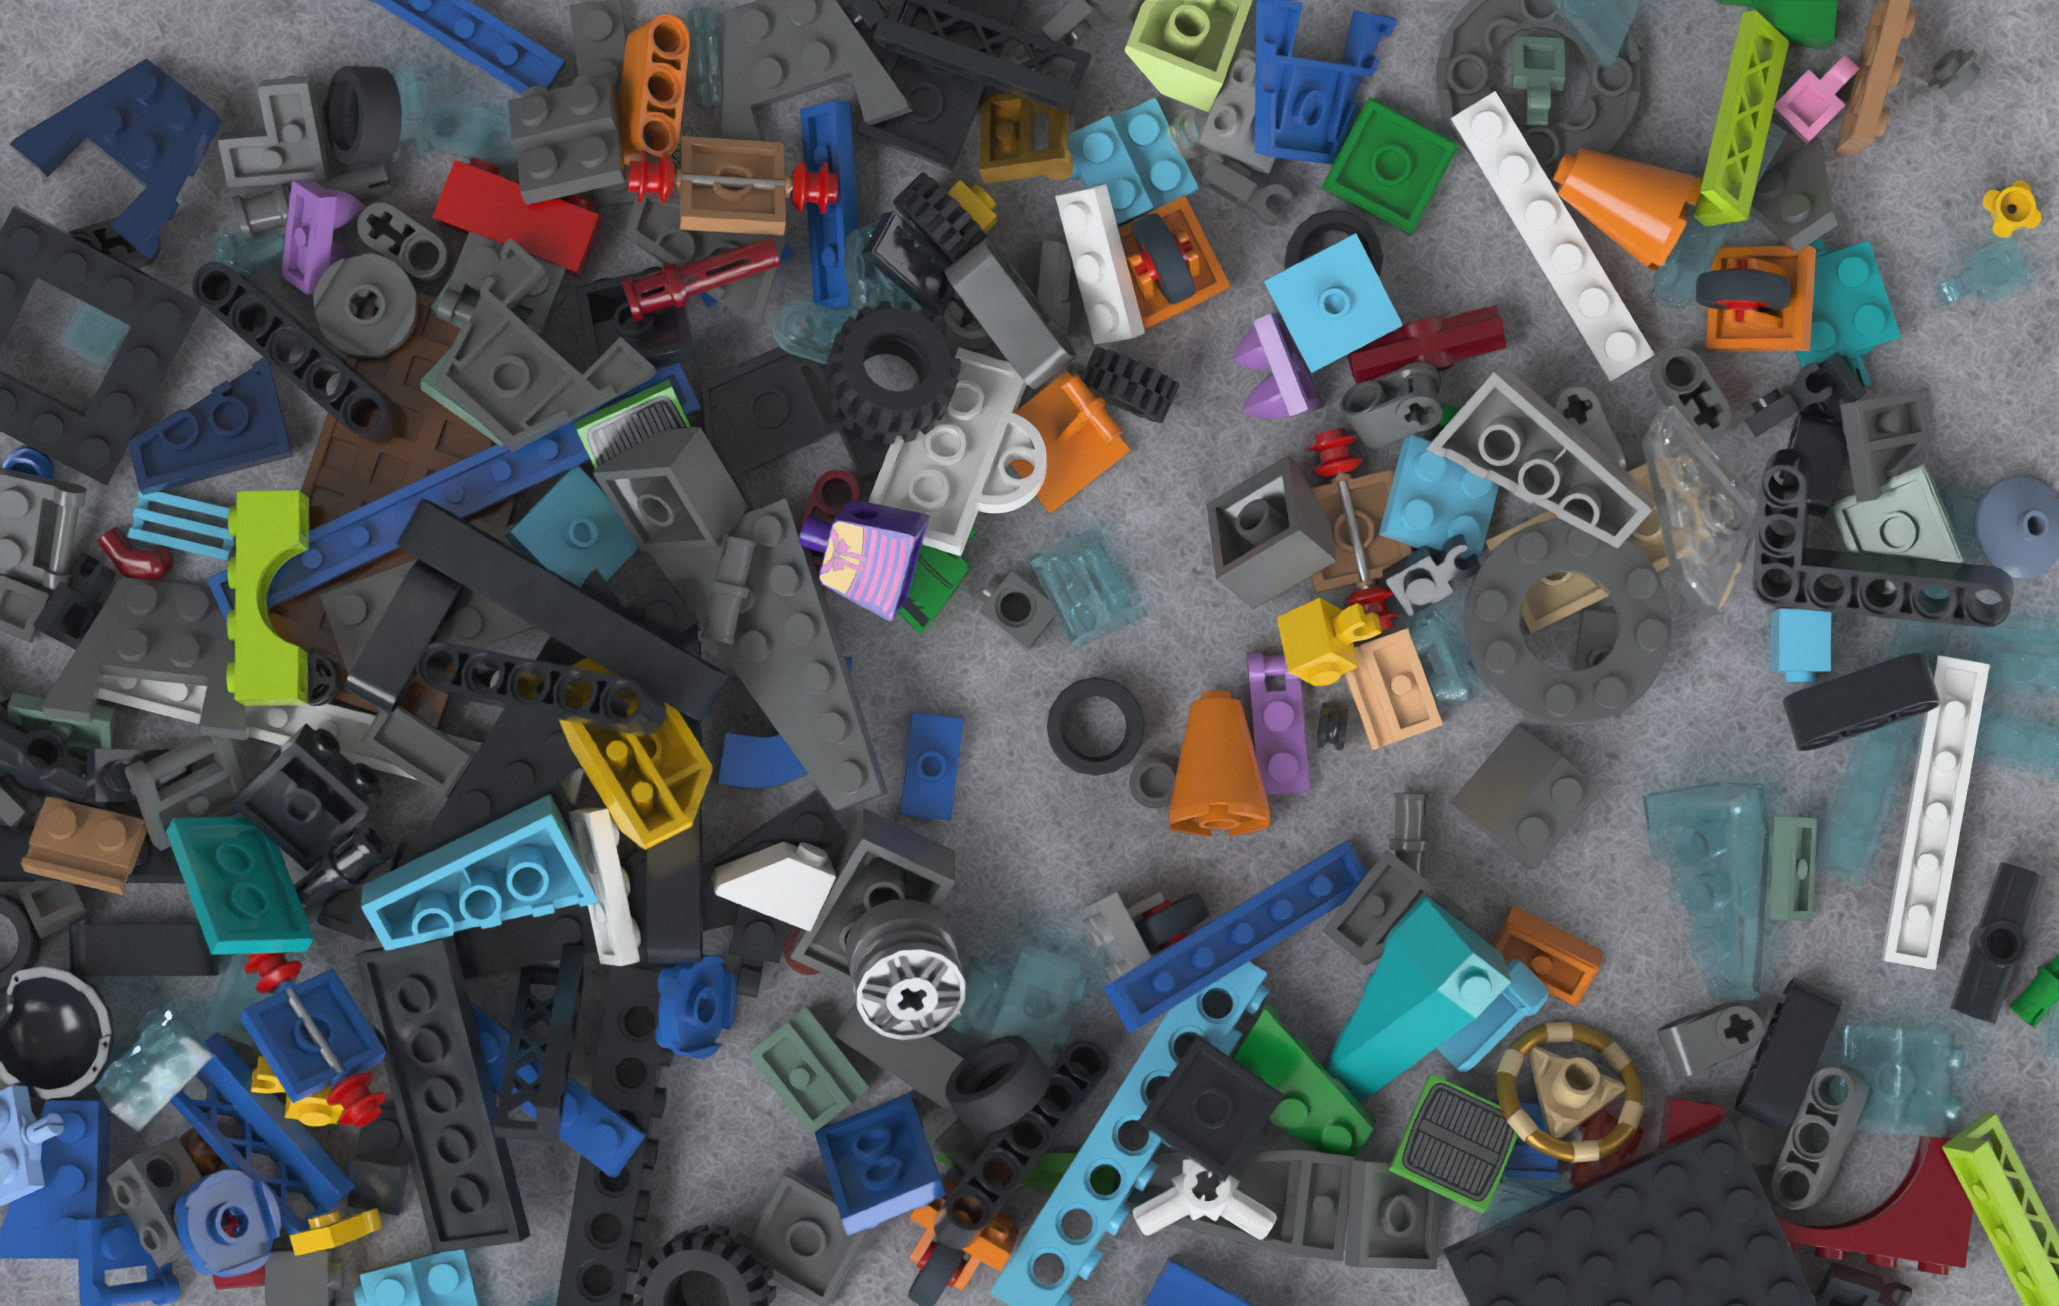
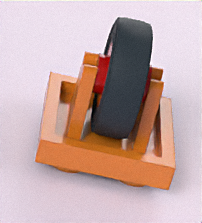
[1118,195,1231,331]
[1695,245,1816,352]
[908,1179,1020,1306]

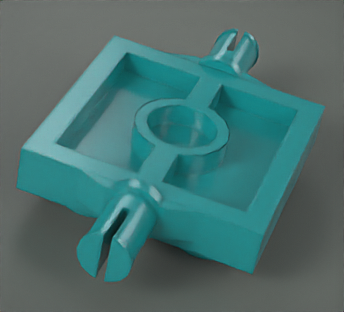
[1795,236,1901,388]

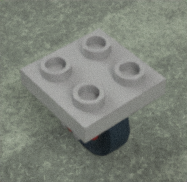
[1082,891,1210,981]

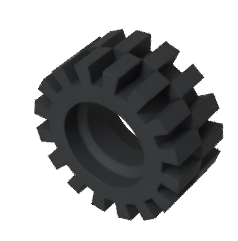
[893,172,987,263]
[1081,347,1180,423]

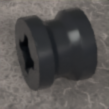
[308,653,342,707]

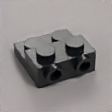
[576,267,696,368]
[230,723,383,872]

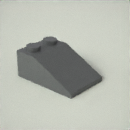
[790,808,955,987]

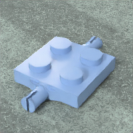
[0,1085,64,1207]

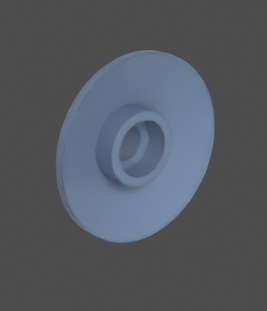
[1975,476,2059,579]

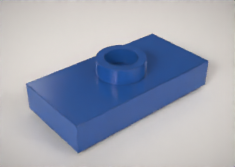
[900,712,964,821]

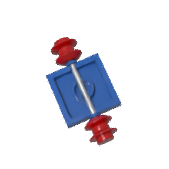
[240,952,387,1128]

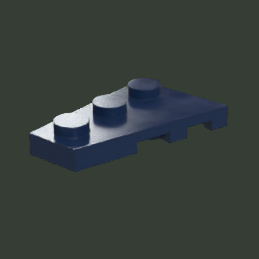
[128,357,293,495]

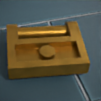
[979,93,1074,184]

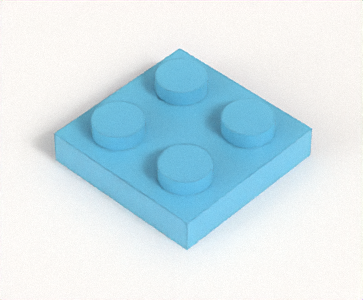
[1379,435,1499,561]

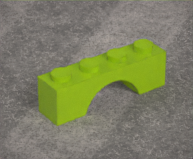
[227,490,309,706]

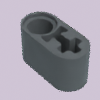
[357,202,452,284]
[1651,348,1732,443]

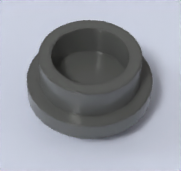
[1129,757,1177,809]

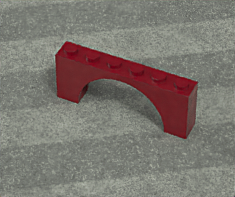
[1658,1097,1973,1275]

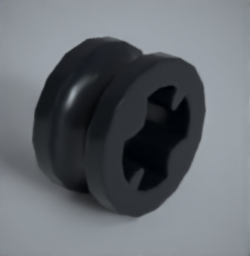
[1316,702,1348,751]

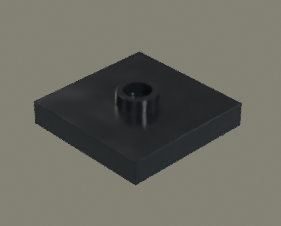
[1138,1035,1284,1183]

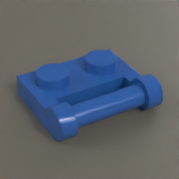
[77,1213,180,1306]

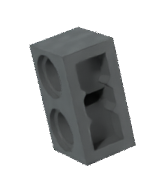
[106,1136,230,1268]

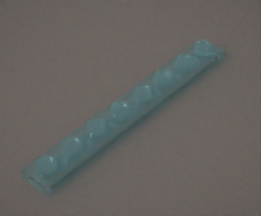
[1815,483,1983,886]

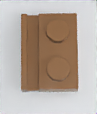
[21,796,147,895]

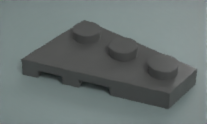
[625,193,789,330]

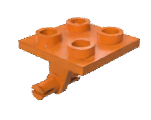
[1010,371,1131,515]

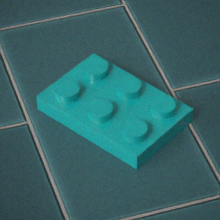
[166,817,314,955]

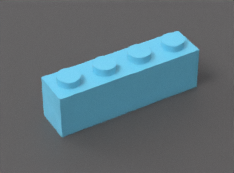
[361,794,599,951]

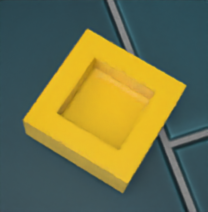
[948,180,997,233]

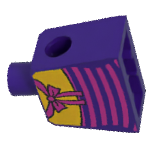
[799,500,930,621]

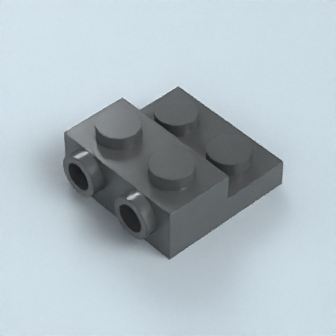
[509,74,626,205]

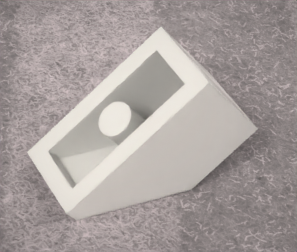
[711,841,836,931]

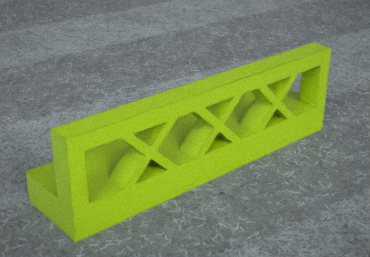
[1694,10,1789,227]
[1942,1112,2059,1306]

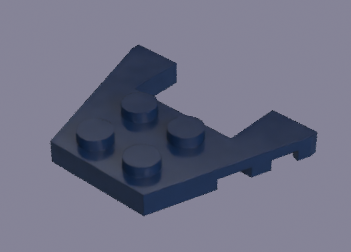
[10,58,222,259]

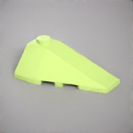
[1124,0,1253,112]

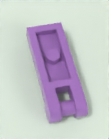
[1246,649,1310,795]

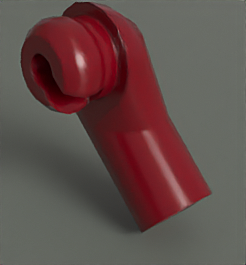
[97,527,174,581]

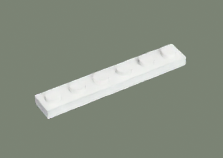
[1450,91,1655,382]
[1881,655,1990,970]

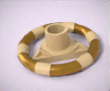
[1496,1021,1644,1163]

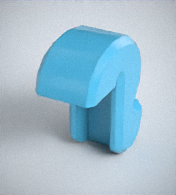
[1436,958,1549,1072]

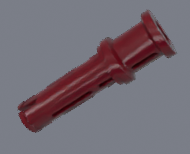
[621,235,782,323]

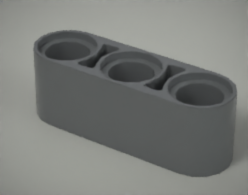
[945,238,1076,389]
[835,1002,965,1117]
[1770,1066,1869,1210]

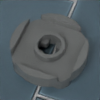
[313,254,419,359]

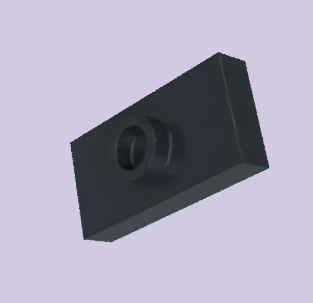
[861,211,956,316]

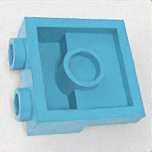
[1069,97,1199,228]
[353,1249,480,1306]

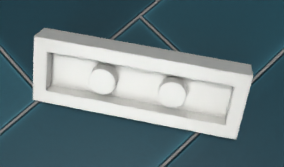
[1055,184,1145,345]
[568,807,641,966]

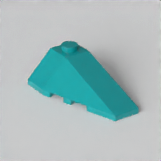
[1324,895,1512,1101]

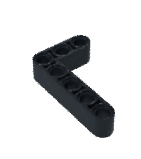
[1752,448,2014,628]

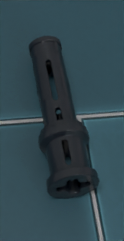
[294,821,393,916]

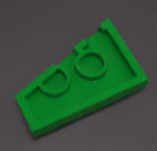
[1232,1001,1376,1157]

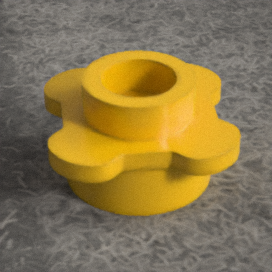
[1982,180,2041,238]

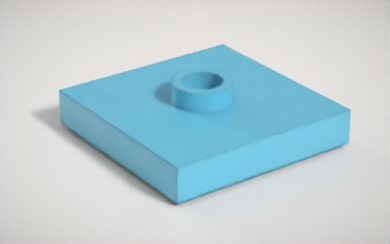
[1263,233,1403,373]
[505,466,639,587]

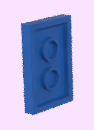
[815,1093,947,1236]

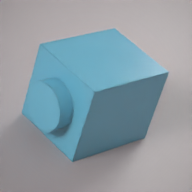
[1771,609,1831,683]

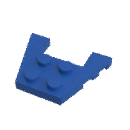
[1255,0,1397,165]

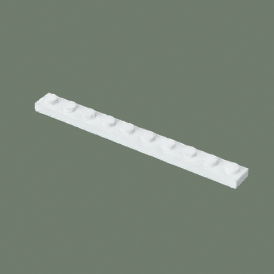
[97,675,585,806]

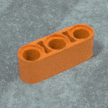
[619,14,690,166]

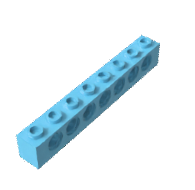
[989,961,1270,1306]

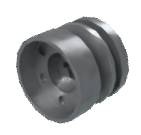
[846,899,965,1040]

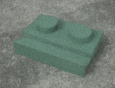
[747,1007,871,1135]

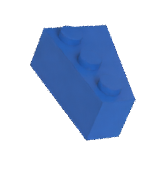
[0,1098,110,1259]

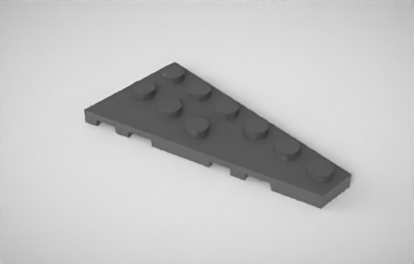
[650,498,889,811]

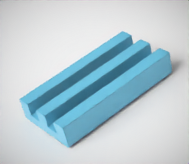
[128,491,236,561]

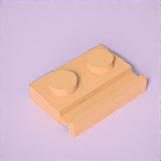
[1344,628,1443,751]

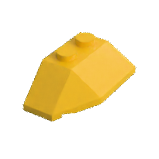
[544,658,713,850]

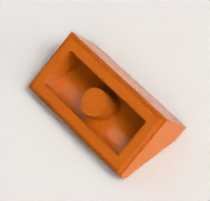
[1492,905,1603,1007]

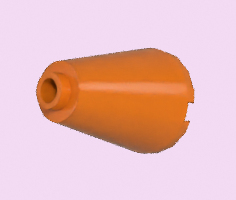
[1552,147,1703,272]
[1168,690,1271,836]

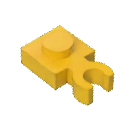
[290,1208,383,1256]

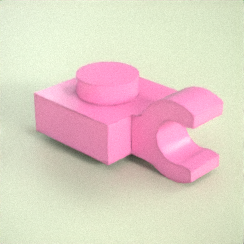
[1773,54,1860,144]

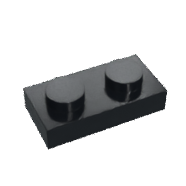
[87,749,192,802]

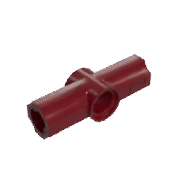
[1347,306,1507,385]

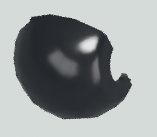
[0,966,115,1100]

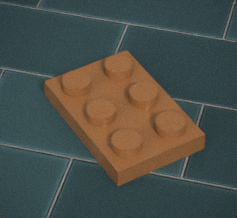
[1835,0,1917,157]

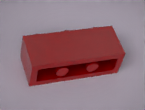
[432,157,603,278]

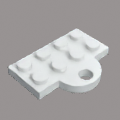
[868,347,1047,556]

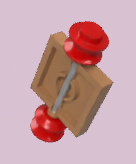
[628,136,838,236]
[1307,428,1412,631]

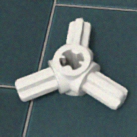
[1132,1160,1277,1240]

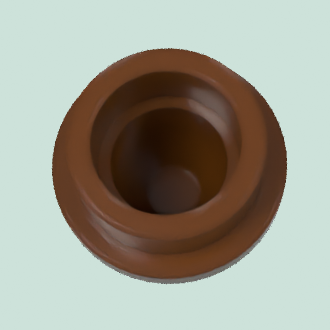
[179,1128,226,1177]

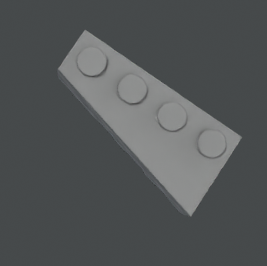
[1426,363,1658,548]

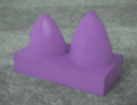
[281,179,365,295]
[1233,313,1323,419]

